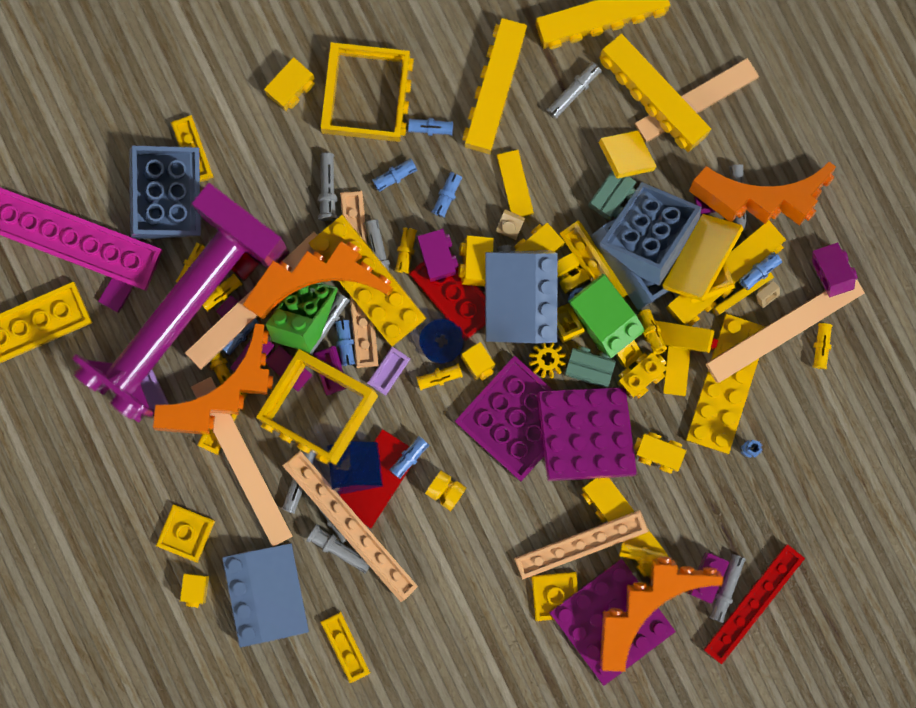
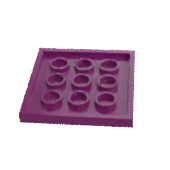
[455,356,553,482]
[537,388,637,481]
[549,559,676,686]

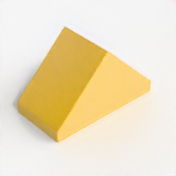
[557,303,585,343]

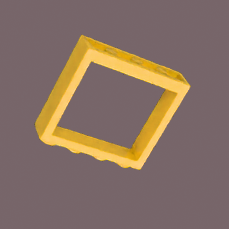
[321,42,414,142]
[256,349,378,465]

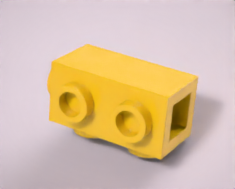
[617,352,667,399]
[633,432,687,474]

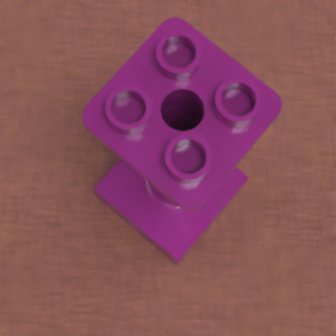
[72,182,289,422]

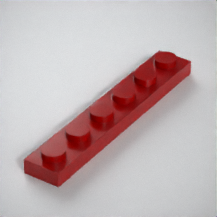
[703,544,805,665]

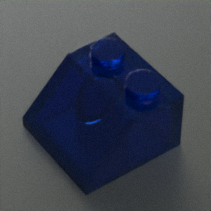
[327,441,383,494]

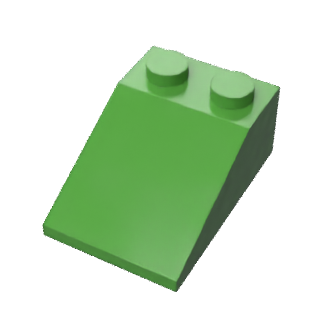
[569,274,645,358]

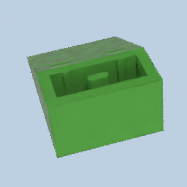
[266,283,338,353]

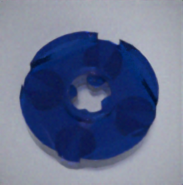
[419,319,465,363]

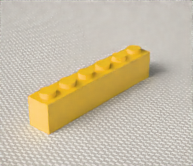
[536,0,670,49]
[462,18,527,154]
[599,33,711,152]
[666,220,786,326]
[581,478,678,579]

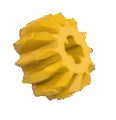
[529,343,566,379]

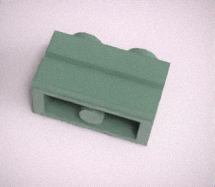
[588,171,636,221]
[564,346,616,388]

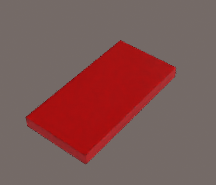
[409,255,485,341]
[339,429,412,529]

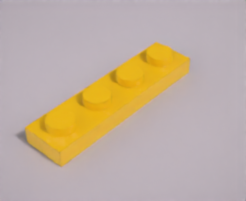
[559,221,628,297]

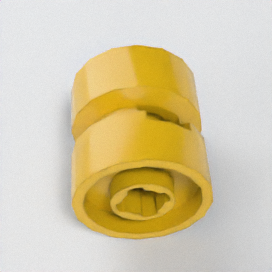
[557,252,590,294]
[425,470,467,512]

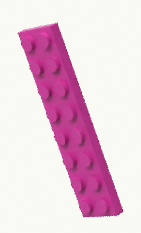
[0,188,163,291]

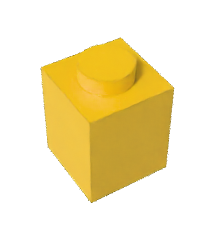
[180,574,209,608]

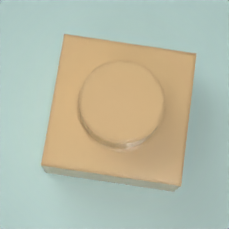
[496,210,525,240]
[756,281,780,308]

